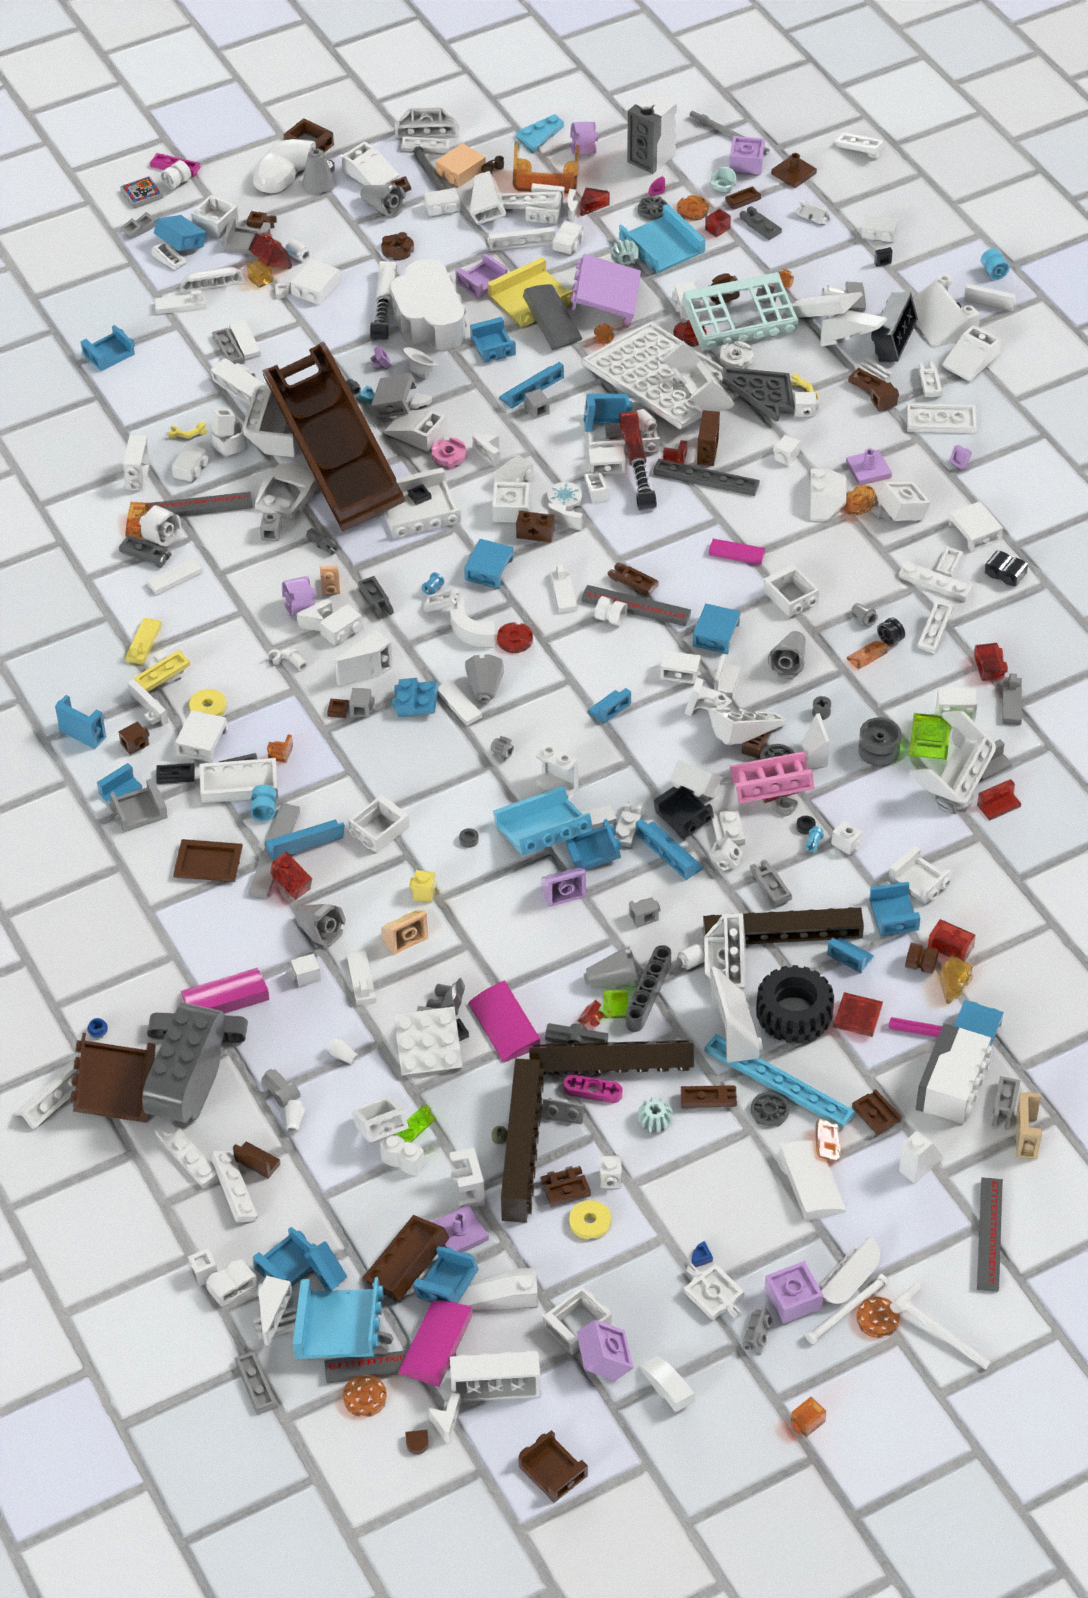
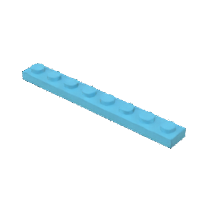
[704,1034,854,1129]

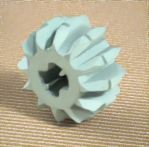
[611,239,639,266]
[638,1097,673,1133]

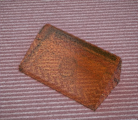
[847,641,888,670]

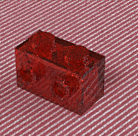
[270,852,312,900]
[928,919,976,963]

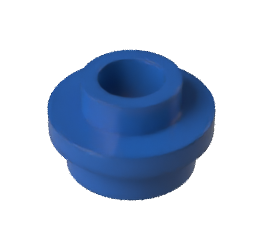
[87,1018,108,1037]

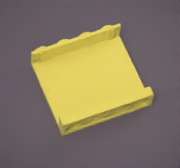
[487,257,575,328]

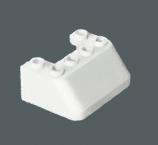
[243,385,296,457]

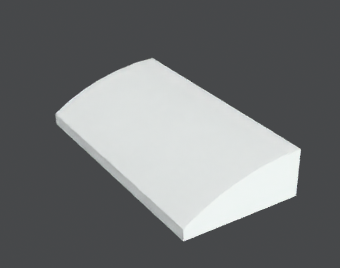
[792,292,863,318]
[200,758,278,803]
[779,1141,846,1222]

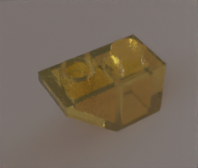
[940,955,973,1004]

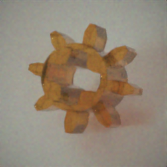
[777,269,794,290]
[594,323,614,345]

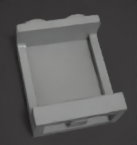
[221,218,271,257]
[371,373,417,418]
[108,778,168,832]

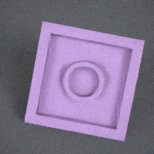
[846,448,892,485]
[433,1205,489,1253]

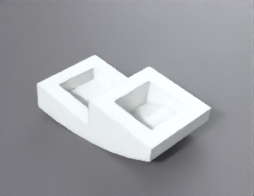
[568,189,578,223]
[548,503,582,531]

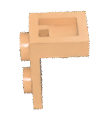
[320,566,340,594]

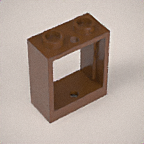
[283,118,334,153]
[697,410,720,466]

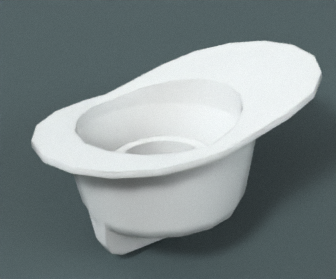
[403,347,438,379]

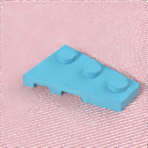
[516,114,564,153]

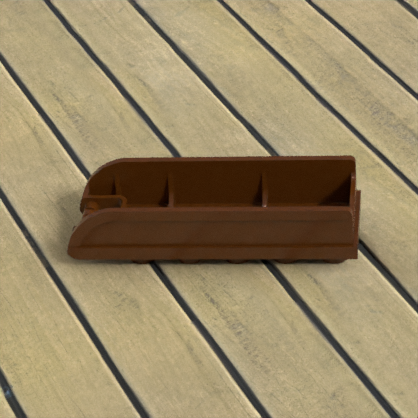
[262,341,406,532]

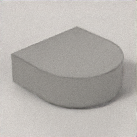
[775,795,798,816]

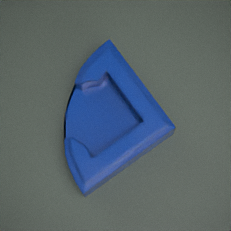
[692,1241,713,1267]

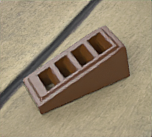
[742,731,772,759]

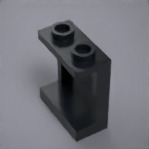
[653,786,714,838]

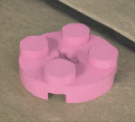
[432,438,466,469]

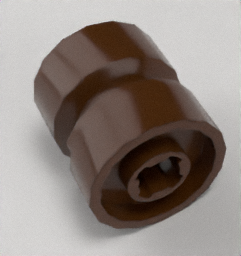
[905,942,939,974]

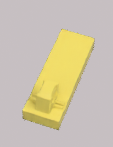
[125,618,162,665]
[134,650,191,692]

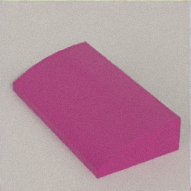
[181,968,269,1014]
[469,980,540,1063]
[398,1301,472,1387]

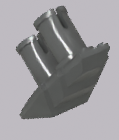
[426,978,465,1016]

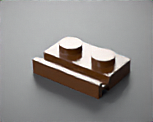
[852,1089,902,1136]

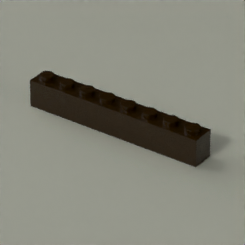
[703,907,864,945]
[529,1040,694,1075]

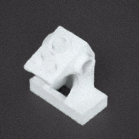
[684,678,732,727]

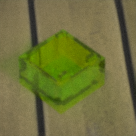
[909,713,951,760]

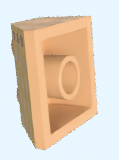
[381,910,428,955]

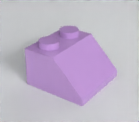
[541,867,586,907]

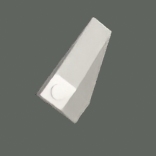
[820,310,888,346]
[709,708,788,746]
[458,1268,538,1310]

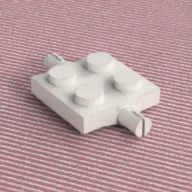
[683,1263,745,1321]

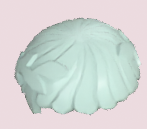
[710,167,736,192]

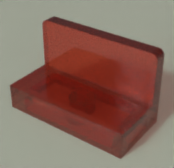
[977,779,1021,820]

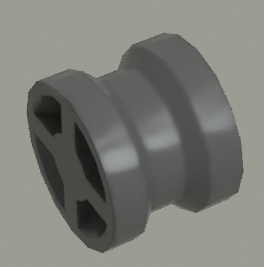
[812,696,831,720]

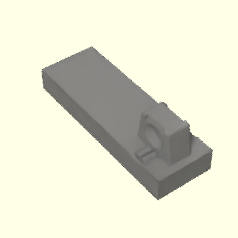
[1002,673,1022,725]

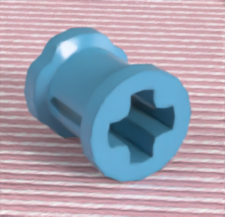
[422,572,445,595]

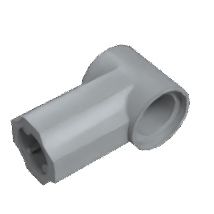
[261,1069,301,1108]

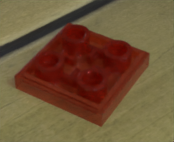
[833,992,883,1037]

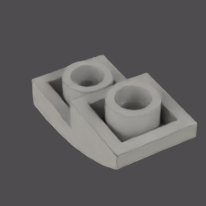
[845,282,866,311]

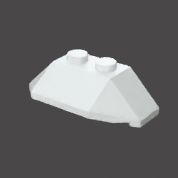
[395,105,459,138]
[811,469,846,521]
[704,913,746,989]

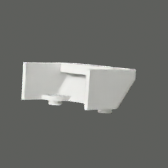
[662,341,735,413]
[909,710,996,803]

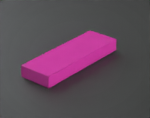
[150,153,201,177]
[709,538,765,565]

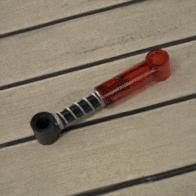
[619,410,657,510]

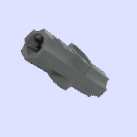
[545,1023,608,1044]

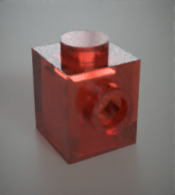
[705,208,731,237]

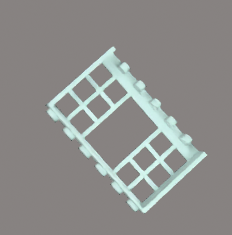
[682,272,799,350]

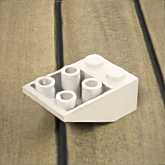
[341,141,399,185]
[942,325,1001,381]
[384,410,447,452]
[335,630,393,686]

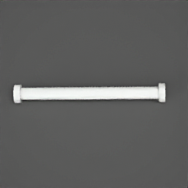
[805,1274,889,1344]

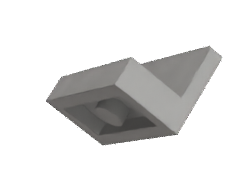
[980,739,1012,781]

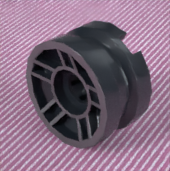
[877,617,905,647]

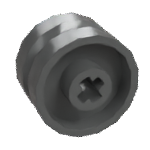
[858,717,901,766]

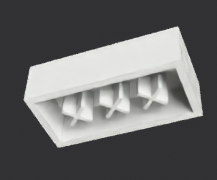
[450,1350,541,1402]

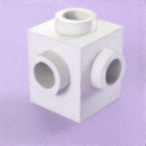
[709,837,743,871]

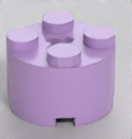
[570,122,598,154]
[281,576,316,616]

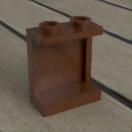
[518,1430,588,1503]

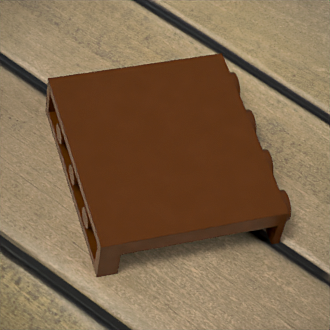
[70,1033,156,1123]

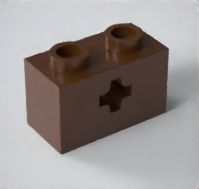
[516,511,555,543]

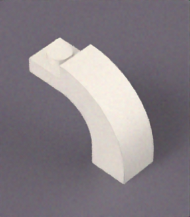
[450,596,495,647]

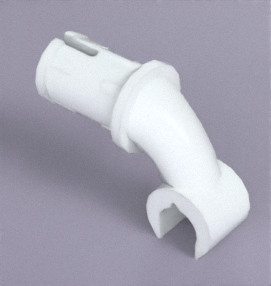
[268,649,308,671]

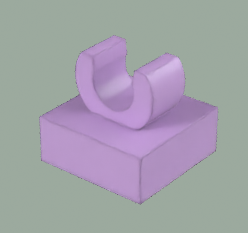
[370,346,392,369]
[949,445,972,470]

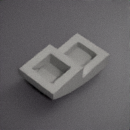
[120,212,156,238]

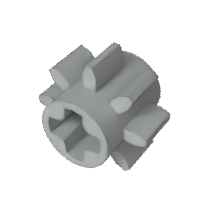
[756,285,777,305]
[490,736,514,760]

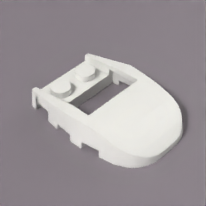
[255,463,319,520]

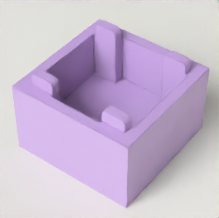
[729,136,765,174]
[764,1261,824,1324]
[576,1320,633,1381]

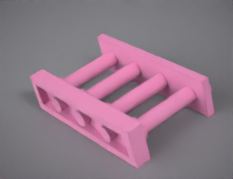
[730,752,815,804]

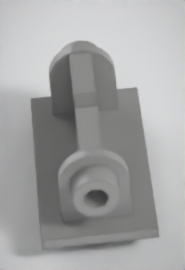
[542,1098,586,1124]
[742,1306,773,1355]

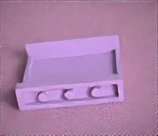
[570,254,641,327]

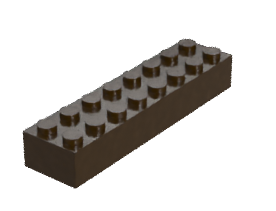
[501,1058,544,1223]

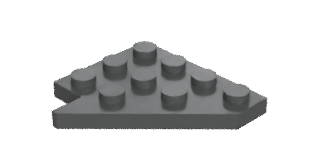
[721,367,795,421]

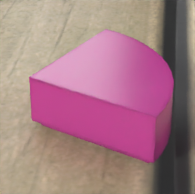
[648,176,665,196]

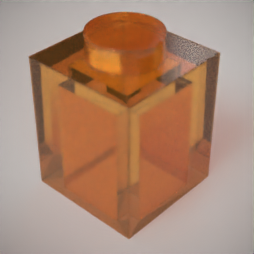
[791,1397,826,1437]

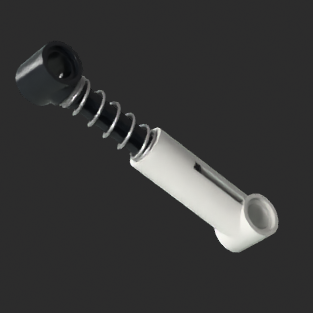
[370,261,397,339]

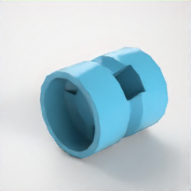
[980,248,1010,280]
[250,785,276,821]

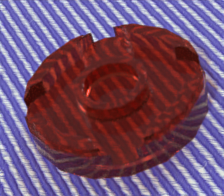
[673,320,707,347]
[497,622,533,653]

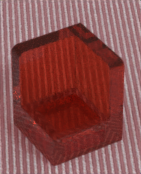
[663,440,688,464]

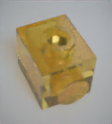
[247,259,273,288]

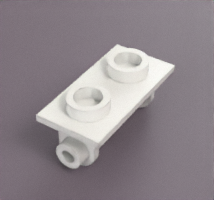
[796,200,831,225]

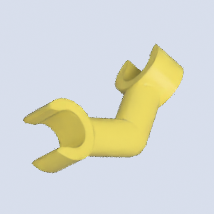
[791,373,819,399]
[167,422,208,439]

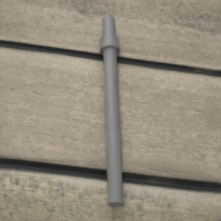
[689,110,770,155]

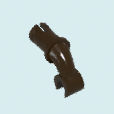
[481,156,504,176]

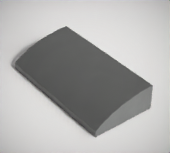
[523,284,582,350]

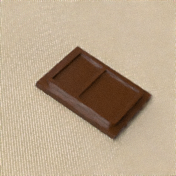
[173,839,243,882]

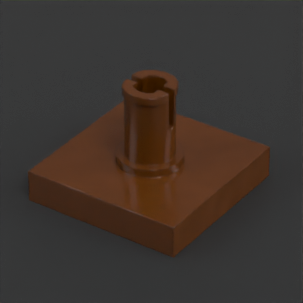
[771,153,817,188]

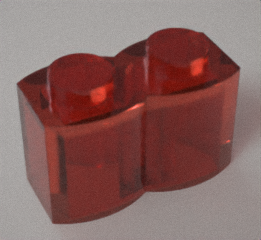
[974,643,1008,681]

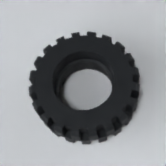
[756,965,834,1043]

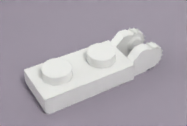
[918,361,942,397]
[614,800,644,848]

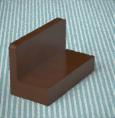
[233,1141,281,1179]

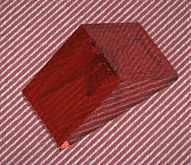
[580,187,610,216]

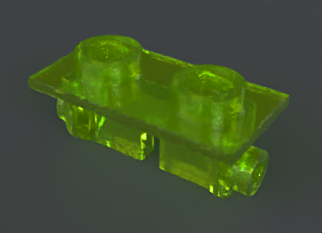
[394,1104,436,1142]

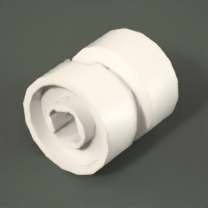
[160,160,191,190]
[595,596,627,626]

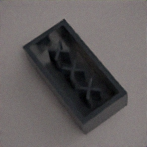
[871,292,918,362]

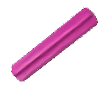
[889,1017,942,1037]

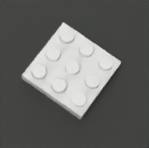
[393,1007,462,1076]

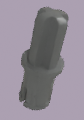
[306,528,338,555]

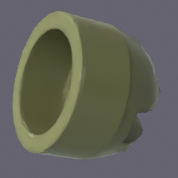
[491,1126,508,1144]

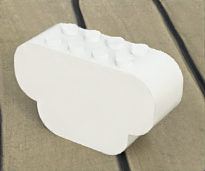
[391,259,467,351]

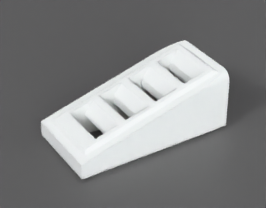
[152,241,187,270]
[584,472,609,503]

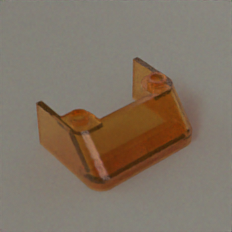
[513,141,581,194]

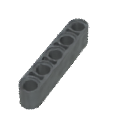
[626,945,672,1032]
[147,1012,248,1043]

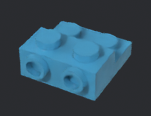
[392,678,439,717]

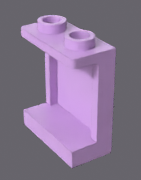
[455,253,508,299]

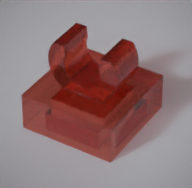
[577,1000,605,1027]

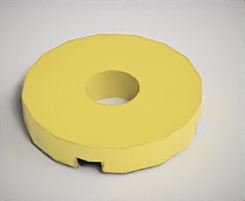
[189,689,226,716]
[569,1200,611,1240]

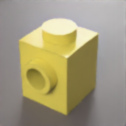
[409,870,436,902]

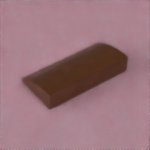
[362,1215,450,1302]

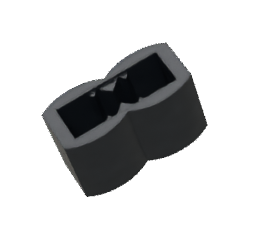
[985,550,1028,586]

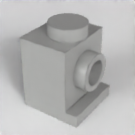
[629,897,661,928]

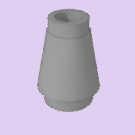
[852,603,878,626]

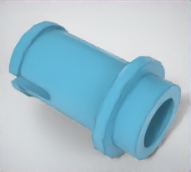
[805,826,824,852]

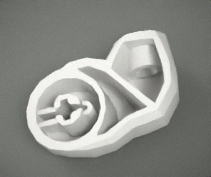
[253,139,316,193]

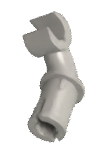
[866,496,893,520]

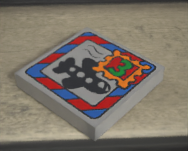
[120,176,163,208]

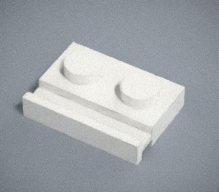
[711,810,745,845]

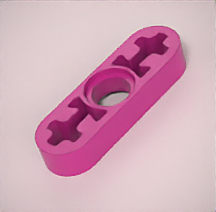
[564,1075,623,1103]

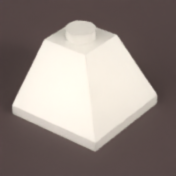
[798,713,829,769]

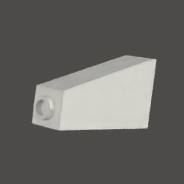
[470,171,506,225]

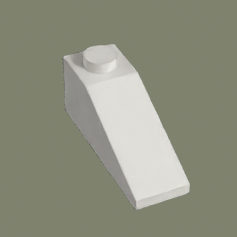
[257,1276,293,1346]

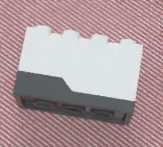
[627,91,677,174]
[915,1023,993,1125]

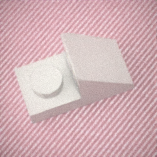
[472,434,500,467]
[297,599,333,631]
[429,1392,461,1443]

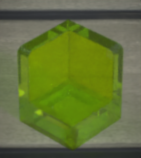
[603,990,628,1018]

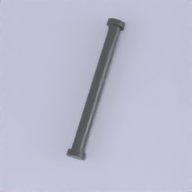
[413,146,445,191]

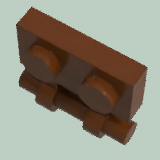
[540,1166,591,1207]

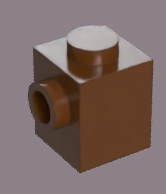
[871,382,899,411]
[118,721,150,755]

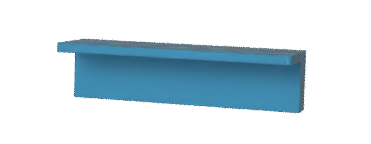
[499,362,564,409]
[635,818,703,880]
[265,819,345,860]

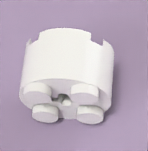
[210,416,247,457]
[139,505,181,547]

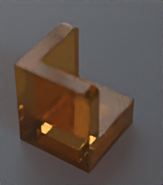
[267,734,293,763]

